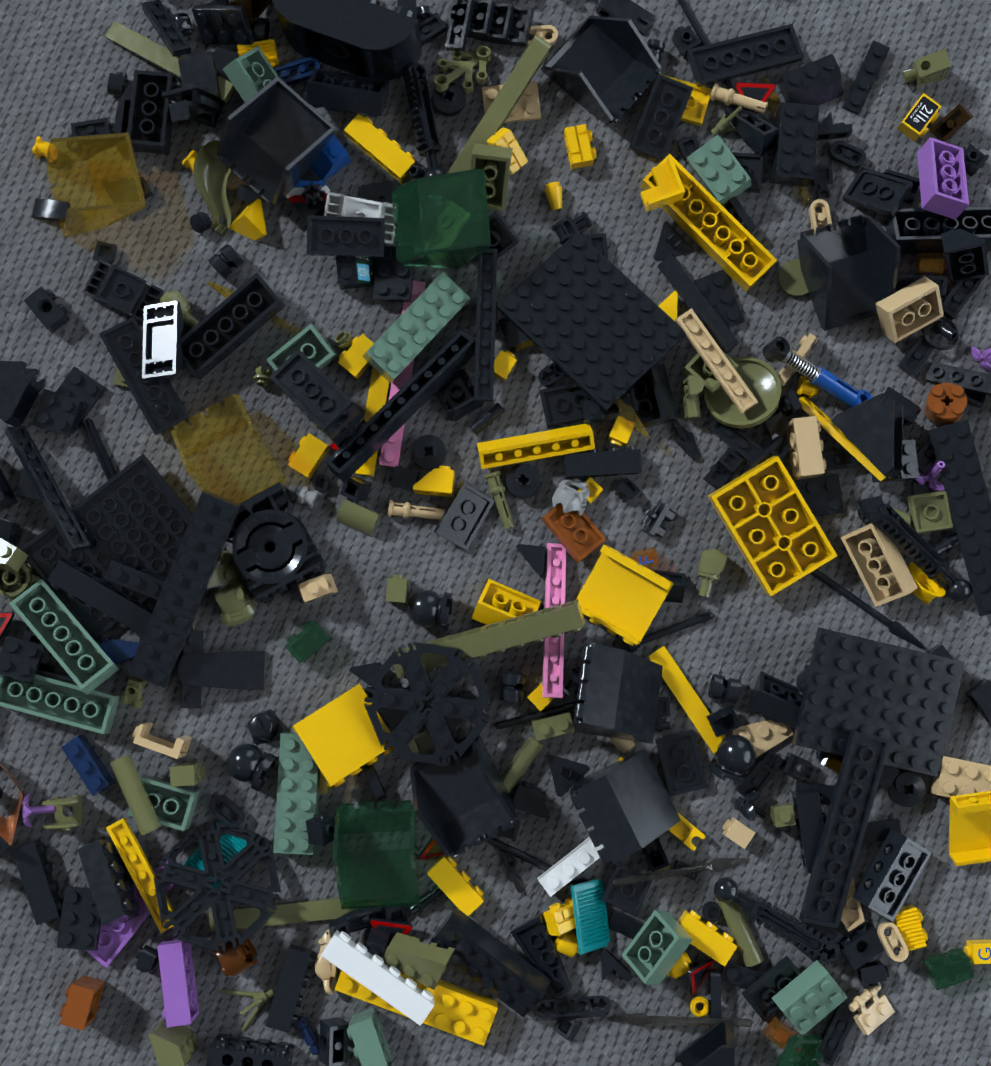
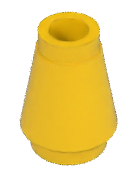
[544,182,563,211]

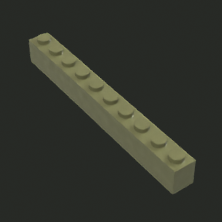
[393,600,585,679]

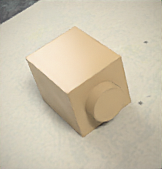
[722,817,755,849]

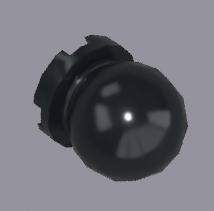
[407,590,453,631]
[709,734,756,786]
[227,743,278,791]

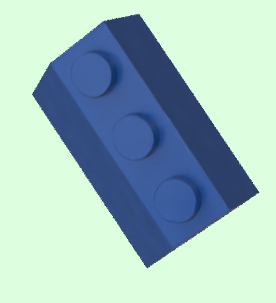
[310,134,351,182]

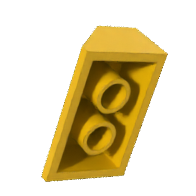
[472,579,541,625]

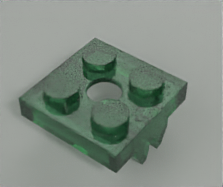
[776,1035,824,1066]

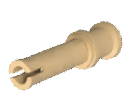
[710,84,768,115]
[388,500,446,520]

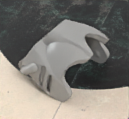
[552,478,590,516]

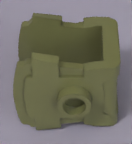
[215,581,255,626]
[42,795,83,831]

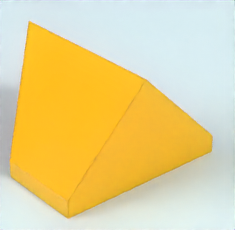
[228,198,267,241]

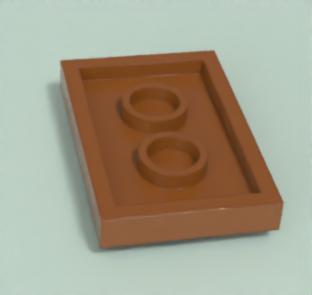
[541,503,607,563]

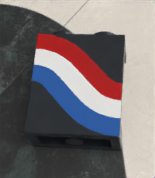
[285,167,332,221]

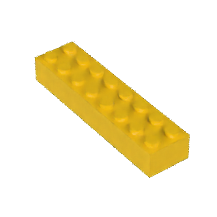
[641,154,777,292]
[334,957,498,1046]

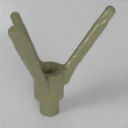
[711,104,742,137]
[220,989,274,1031]

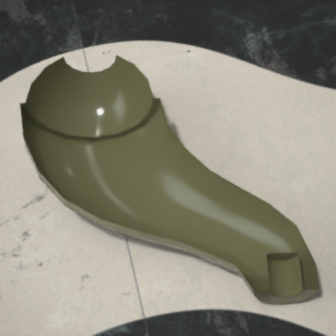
[193,140,231,237]

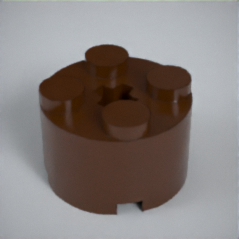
[212,928,258,976]

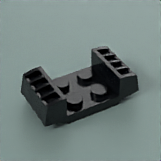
[82,259,165,324]

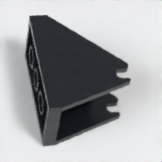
[0,361,45,427]
[831,393,904,478]
[675,1020,735,1066]

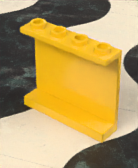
[576,545,674,646]
[292,683,394,788]
[949,791,991,866]

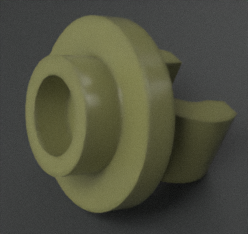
[253,366,272,387]

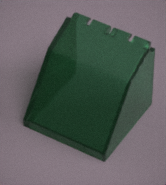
[391,169,491,268]
[332,800,420,909]

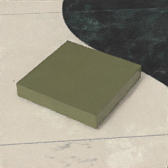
[907,491,953,534]

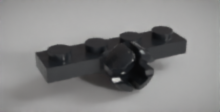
[142,0,192,57]

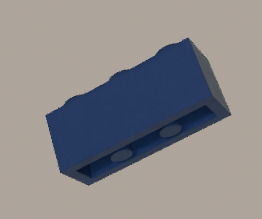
[61,735,115,796]

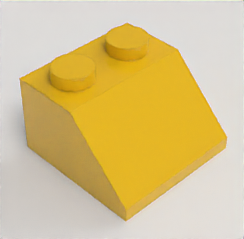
[413,466,455,497]

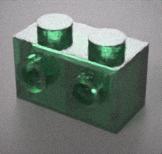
[285,621,332,664]
[923,947,974,990]

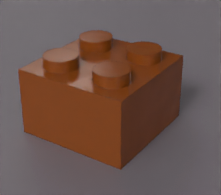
[60,975,106,1030]

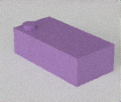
[917,137,969,219]
[157,936,199,1028]

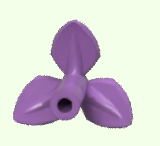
[971,347,991,372]
[915,461,945,491]
[22,793,54,827]

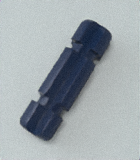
[296,1016,319,1055]

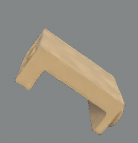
[133,722,192,759]

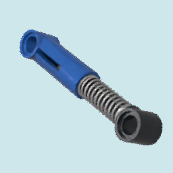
[762,336,872,409]

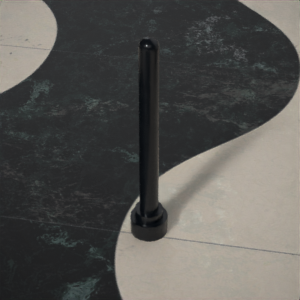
[625,612,714,653]

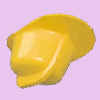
[908,562,945,605]

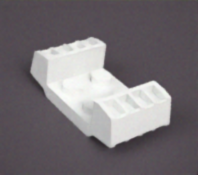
[324,192,400,244]

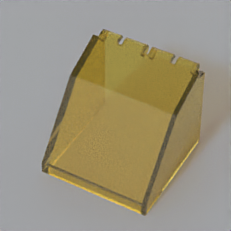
[46,133,146,237]
[171,393,287,503]

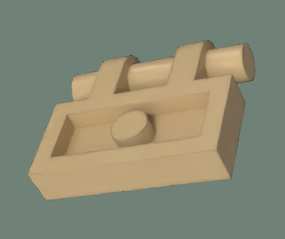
[848,985,895,1035]

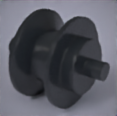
[190,212,211,233]

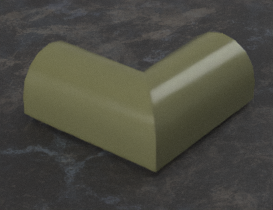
[681,375,704,420]

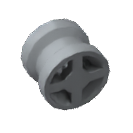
[297,486,319,509]

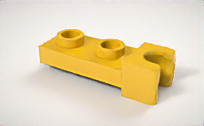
[668,813,705,851]

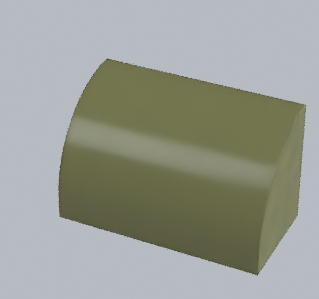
[336,499,380,537]

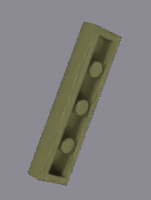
[501,736,544,794]
[110,754,161,835]
[713,892,764,967]

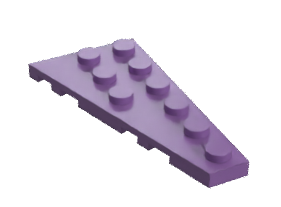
[85,861,174,968]

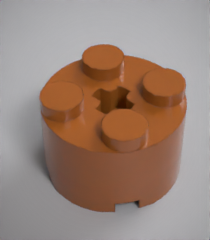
[924,383,967,427]

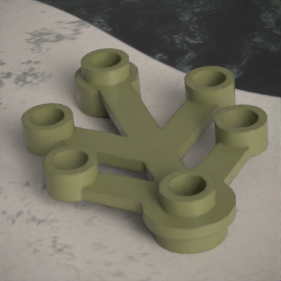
[434,46,492,93]

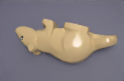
[314,929,338,995]

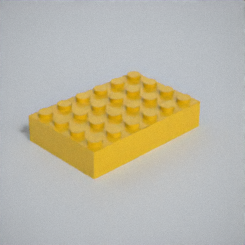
[707,456,837,596]

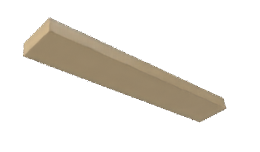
[675,308,758,414]

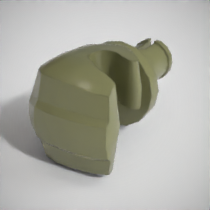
[158,289,199,329]
[697,548,727,598]

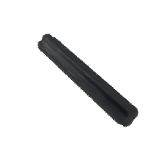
[81,418,117,481]

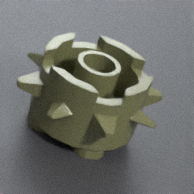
[0,561,41,602]

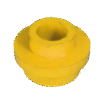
[690,996,710,1017]

